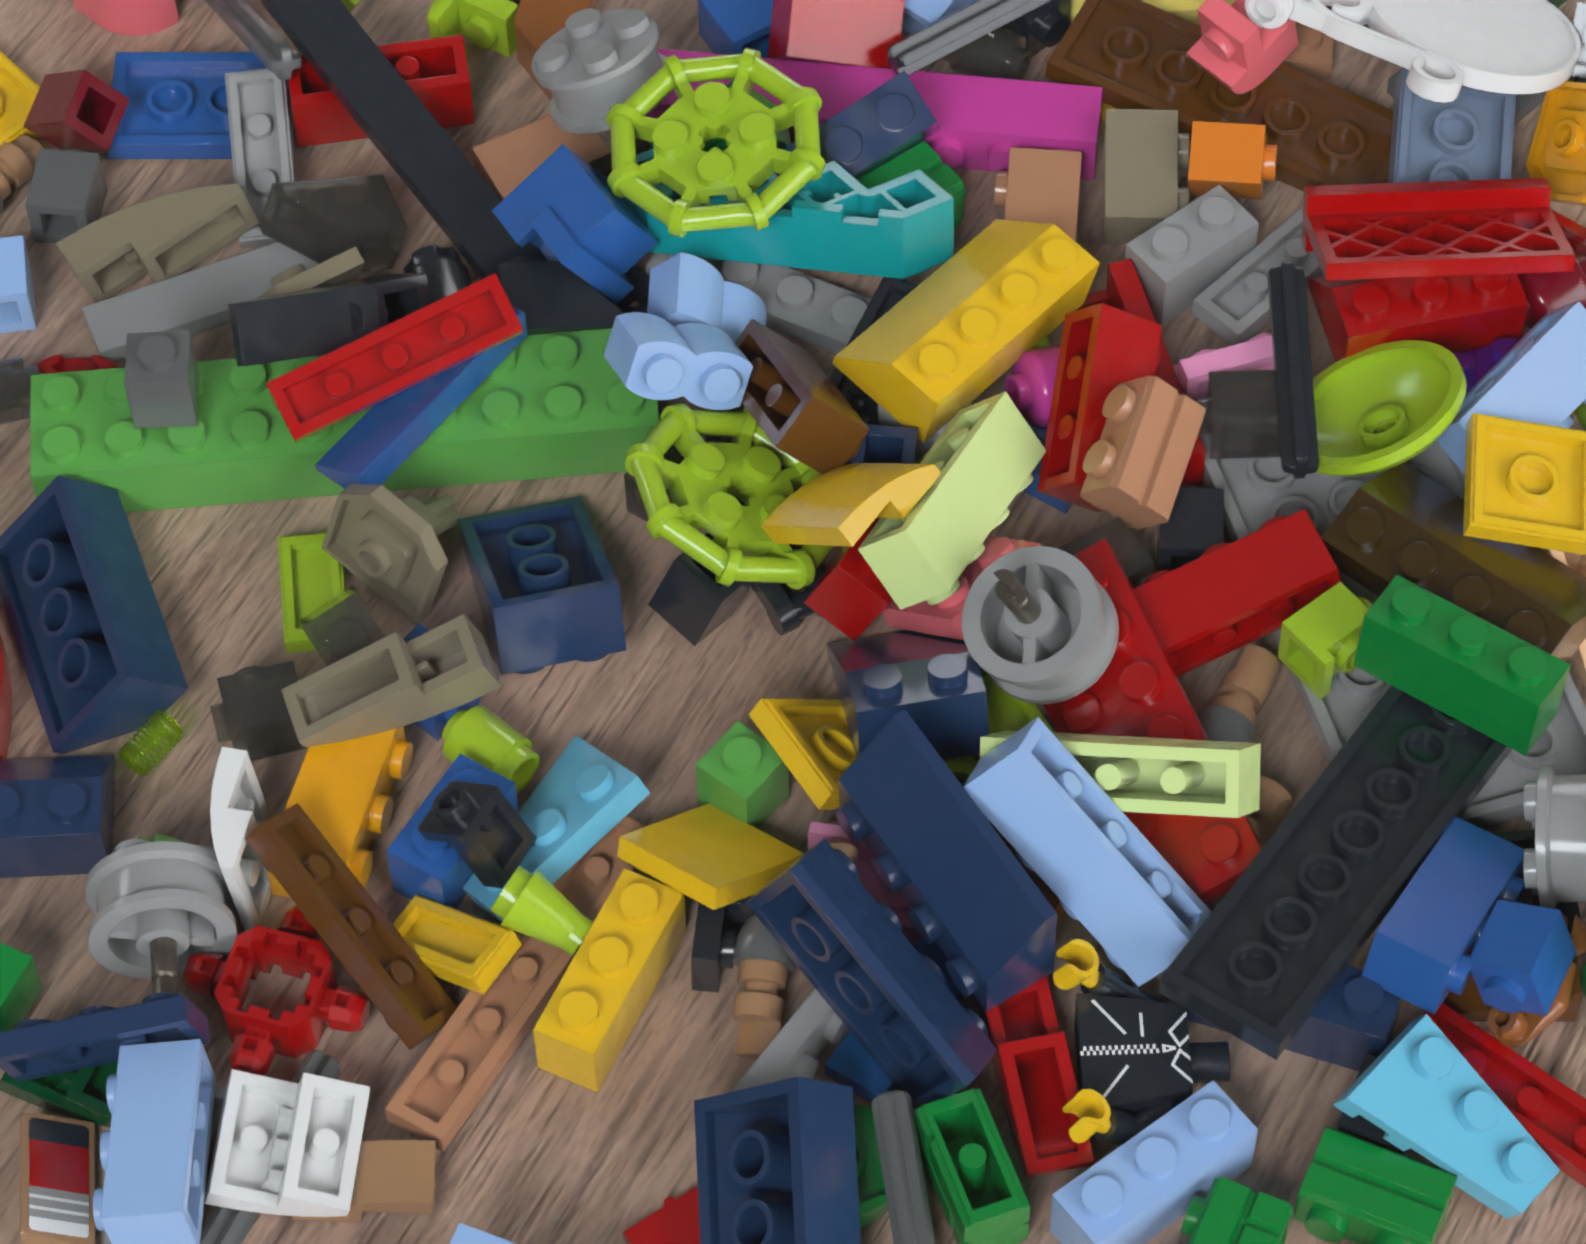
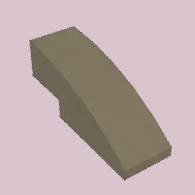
[55,183,260,303]
[281,613,502,747]

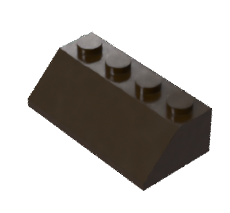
[1321,462,1586,663]

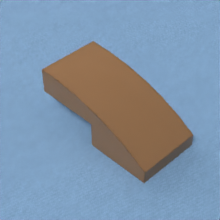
[292,1140,436,1223]

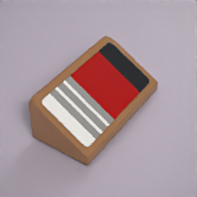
[20,1113,97,1244]

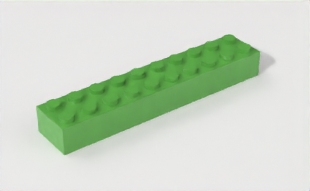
[30,328,659,512]

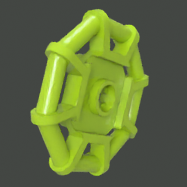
[606,48,826,238]
[625,403,835,590]

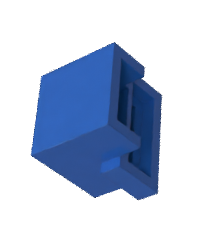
[492,144,658,304]

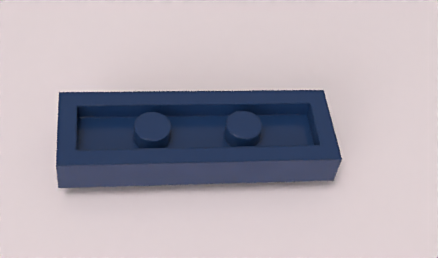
[0,992,209,1082]

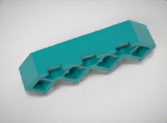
[623,149,954,279]

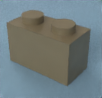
[1102,109,1189,244]

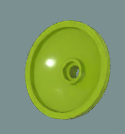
[1313,340,1467,477]

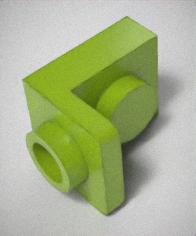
[427,0,519,58]

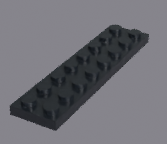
[1158,685,1512,1060]

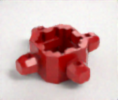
[183,905,371,1076]

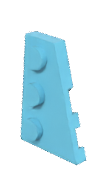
[463,735,650,923]
[1333,1014,1560,1219]

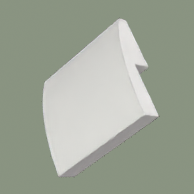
[210,746,272,931]
[204,1069,370,1217]

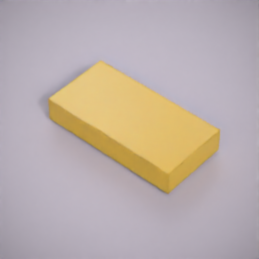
[393,894,522,995]

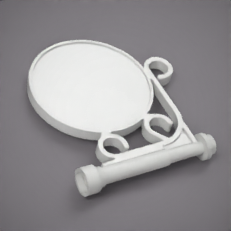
[1244,0,1581,103]

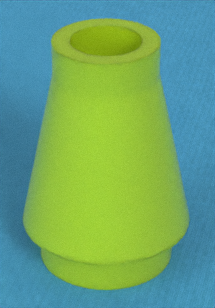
[490,866,593,956]

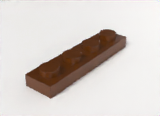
[245,803,457,1050]

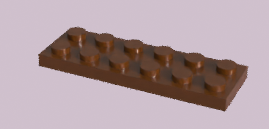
[1045,0,1393,192]

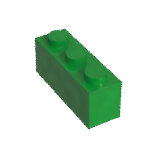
[1353,575,1571,756]

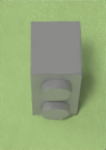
[1125,185,1259,326]

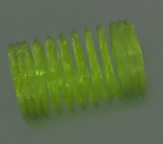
[119,710,184,776]

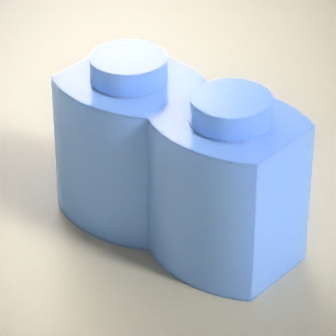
[647,252,767,342]
[603,312,753,410]

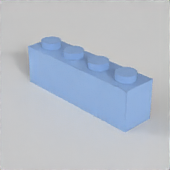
[963,717,1212,987]

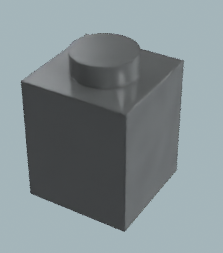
[25,148,107,244]
[124,330,200,429]

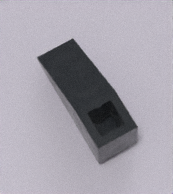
[228,273,430,366]

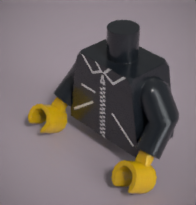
[1053,939,1230,1146]

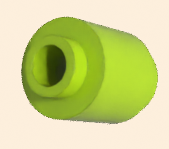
[442,705,540,794]

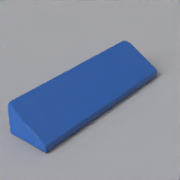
[315,306,528,489]

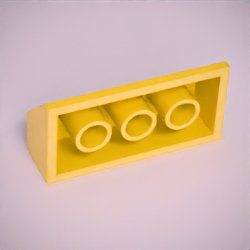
[832,219,1100,444]

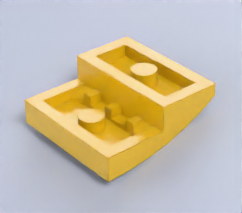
[760,463,941,547]

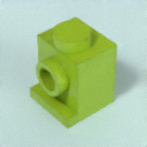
[1277,581,1373,700]

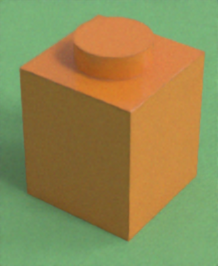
[1188,121,1278,199]

